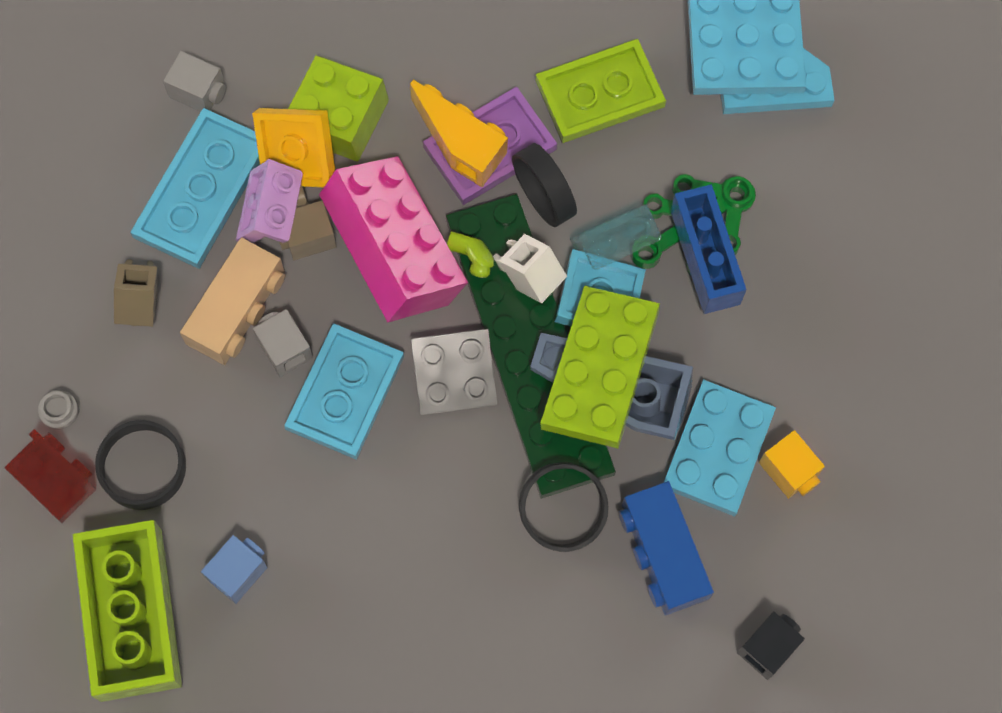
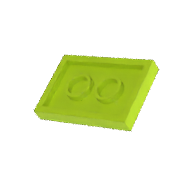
[535,39,666,143]

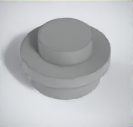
[38,390,78,429]

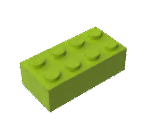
[72,520,182,702]

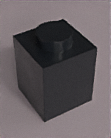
[737,611,805,680]

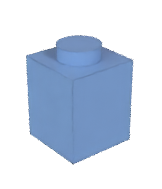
[201,535,268,604]

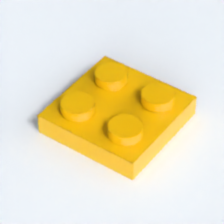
[252,108,335,188]

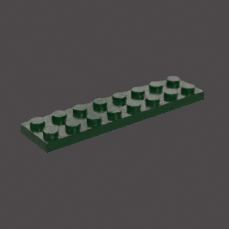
[446,194,616,499]

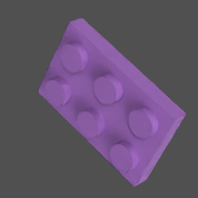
[423,86,557,205]

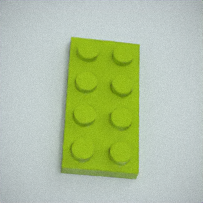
[541,286,660,449]

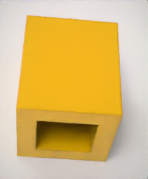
[759,430,825,499]

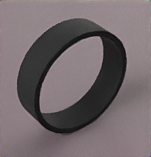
[512,143,577,227]
[95,420,186,510]
[519,462,609,552]

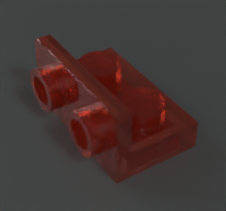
[4,429,96,523]

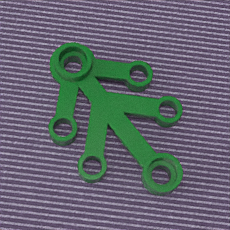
[631,174,756,275]

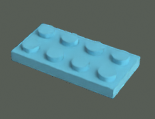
[130,108,260,269]

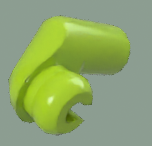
[447,231,494,278]

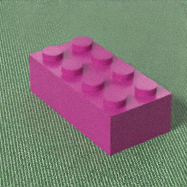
[319,156,468,323]

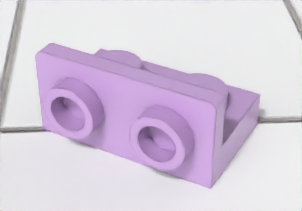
[236,159,303,243]

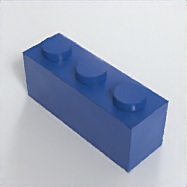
[670,184,747,314]
[618,481,714,616]

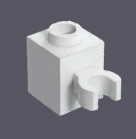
[493,234,567,303]

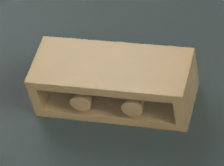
[180,237,285,366]

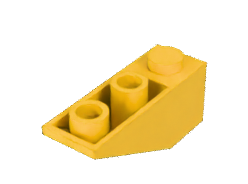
[410,79,508,187]

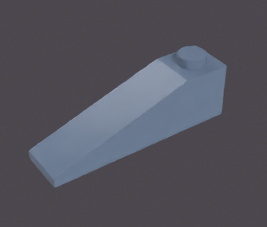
[530,333,693,440]

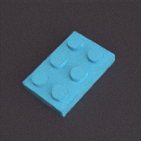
[284,323,404,460]
[663,379,776,517]

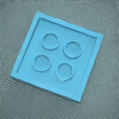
[688,0,806,95]

